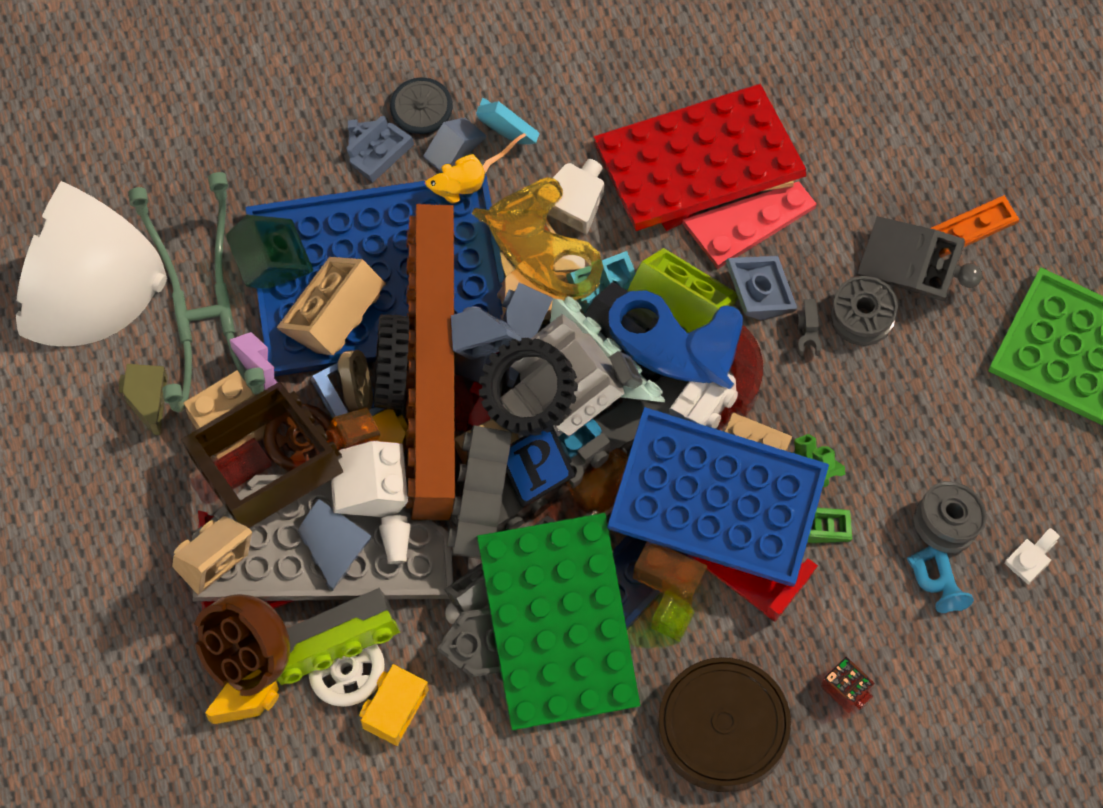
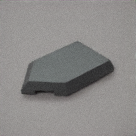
[436,608,501,677]

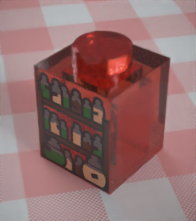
[821,657,875,713]

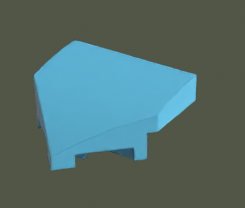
[476,98,540,145]

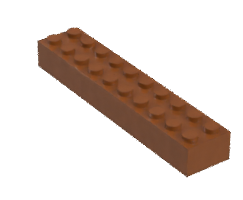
[405,204,455,520]

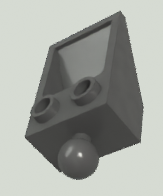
[857,216,982,302]

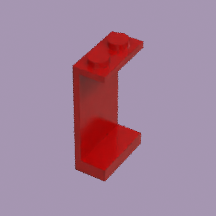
[688,554,818,622]

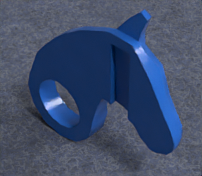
[609,290,743,389]

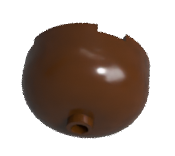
[194,594,290,696]

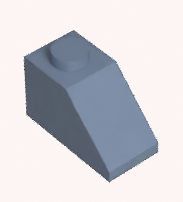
[451,307,523,360]

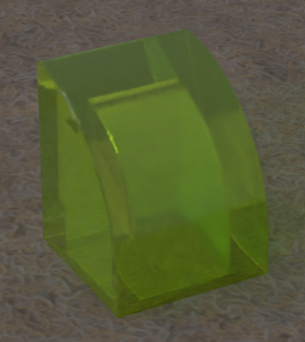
[651,590,694,642]

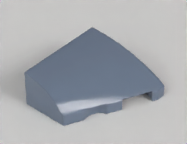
[298,499,371,591]

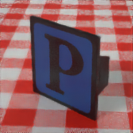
[506,426,576,508]

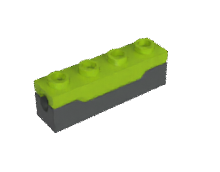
[268,588,400,685]

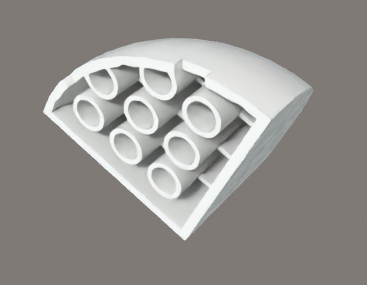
[16,181,167,346]

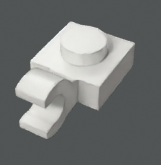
[1004,528,1060,585]

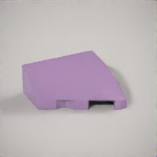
[230,332,278,390]

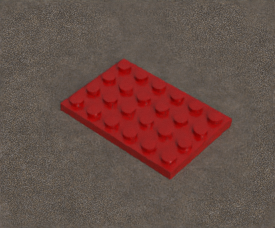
[593,83,806,231]

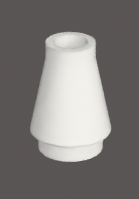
[379,515,411,564]

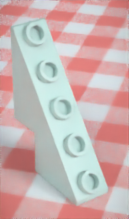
[550,296,665,403]

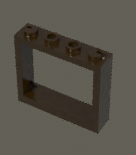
[181,381,343,528]

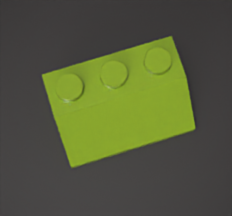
[627,248,738,333]

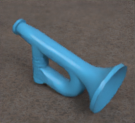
[907,546,974,613]

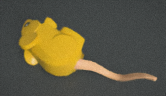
[424,133,526,204]

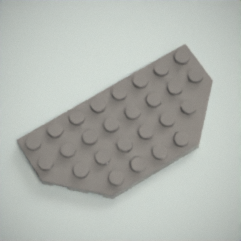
[192,475,453,601]

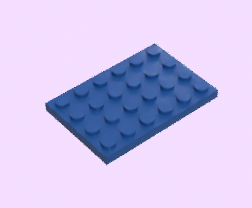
[607,407,829,587]

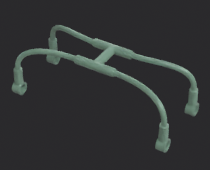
[128,172,265,413]

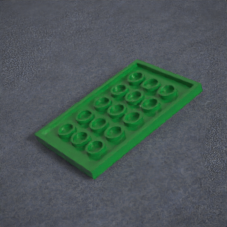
[476,513,641,730]

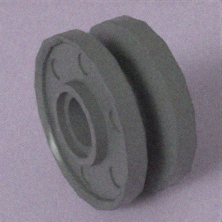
[830,276,898,346]
[913,481,987,553]

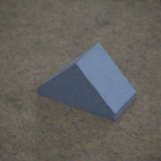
[423,117,487,173]

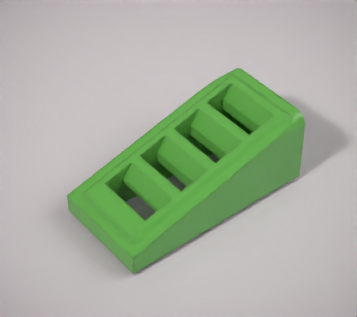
[807,507,852,543]

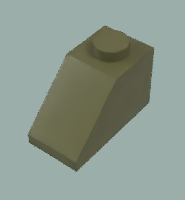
[119,364,168,435]

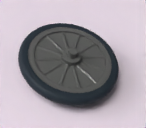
[390,77,453,134]

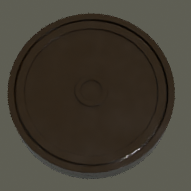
[658,657,791,792]

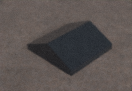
[584,282,659,355]

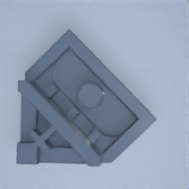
[347,116,415,183]

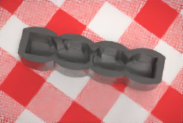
[447,426,512,559]

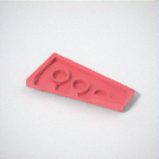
[682,181,817,269]

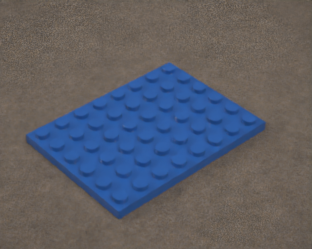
[246,173,505,377]

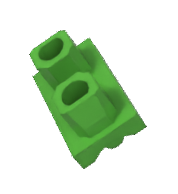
[791,434,845,487]

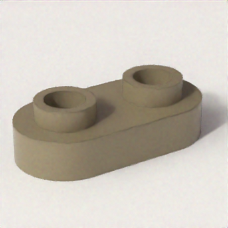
[337,350,373,413]

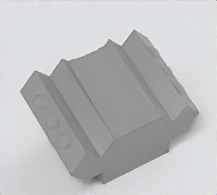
[511,314,624,436]

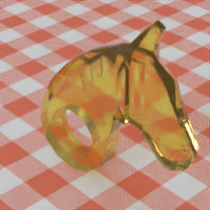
[472,177,603,300]

